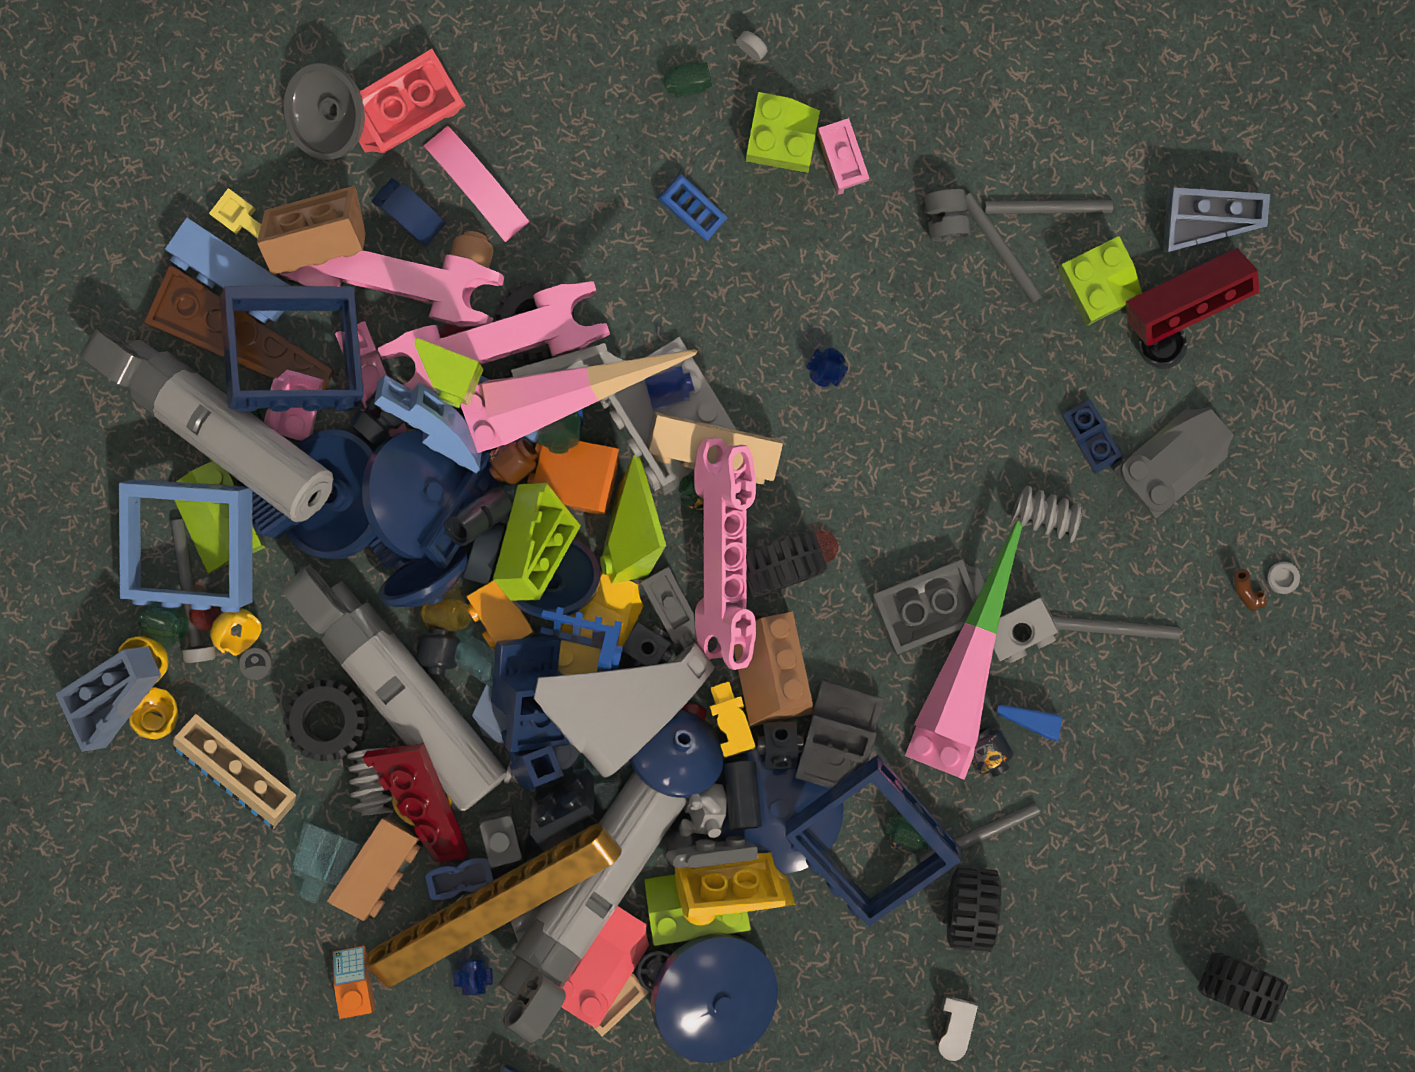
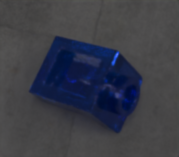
[644,366,695,411]

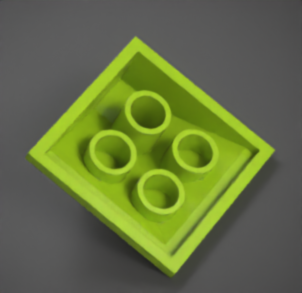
[600,455,666,584]

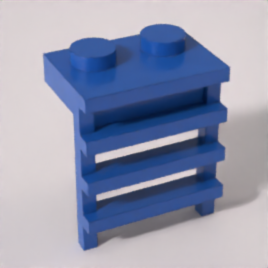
[540,607,623,672]

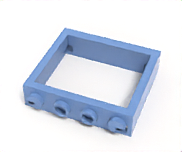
[119,479,253,612]

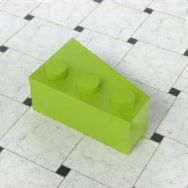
[493,483,581,601]

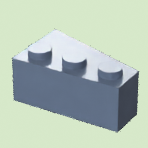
[1163,187,1270,252]
[56,646,161,752]

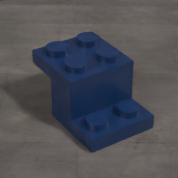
[491,635,570,752]

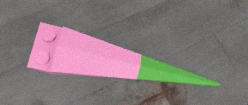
[905,521,1022,780]

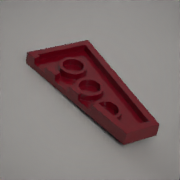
[362,743,469,862]

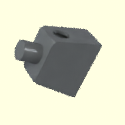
[479,806,525,873]

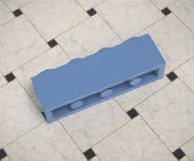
[165,217,290,324]

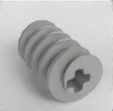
[1010,485,1082,543]
[347,747,394,816]

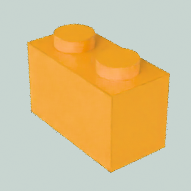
[466,580,535,650]

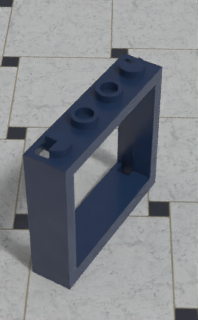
[220,286,364,412]
[785,755,961,927]

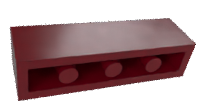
[1126,248,1259,346]

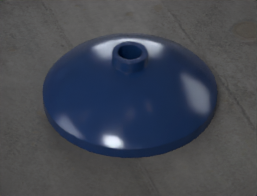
[512,538,600,617]
[378,547,468,607]
[630,709,724,798]

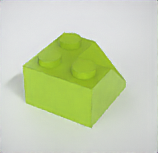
[746,92,820,173]
[1058,236,1142,326]

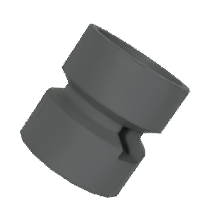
[924,189,971,242]

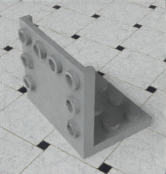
[599,337,737,496]

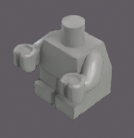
[679,784,727,838]

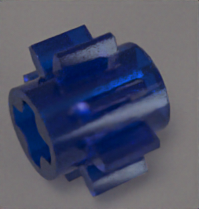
[806,348,848,387]
[453,960,493,995]

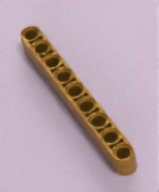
[364,824,622,987]

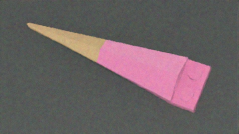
[461,349,697,453]

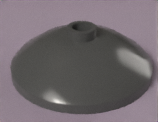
[284,63,365,160]

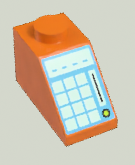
[333,945,376,1019]

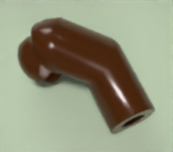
[1234,569,1267,611]

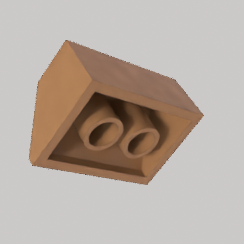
[257,186,366,275]
[734,611,813,727]
[327,816,422,921]

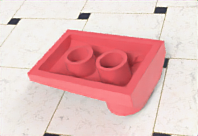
[359,49,466,153]
[561,906,650,1028]

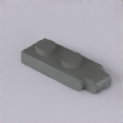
[638,566,698,650]
[666,835,757,868]

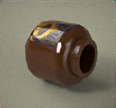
[489,437,538,484]

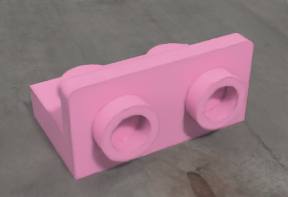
[264,370,324,441]

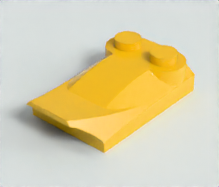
[558,571,644,675]
[675,853,796,925]

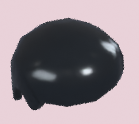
[1138,330,1187,369]

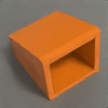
[527,435,621,517]

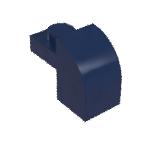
[371,178,446,247]
[500,729,564,791]

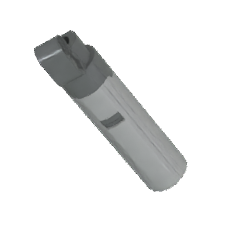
[80,327,334,522]
[282,566,507,811]
[498,770,687,1043]

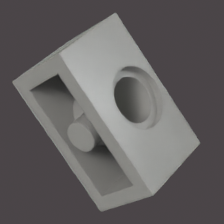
[994,597,1060,663]

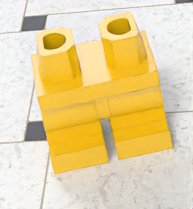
[710,682,756,758]

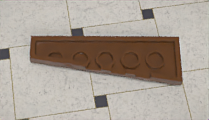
[144,265,334,390]

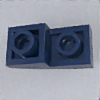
[1062,399,1123,475]

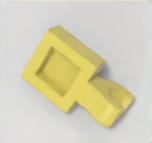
[209,188,261,239]

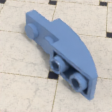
[374,375,482,473]

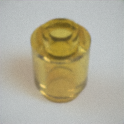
[421,598,471,632]

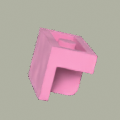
[817,118,870,195]

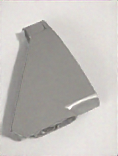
[534,642,715,777]

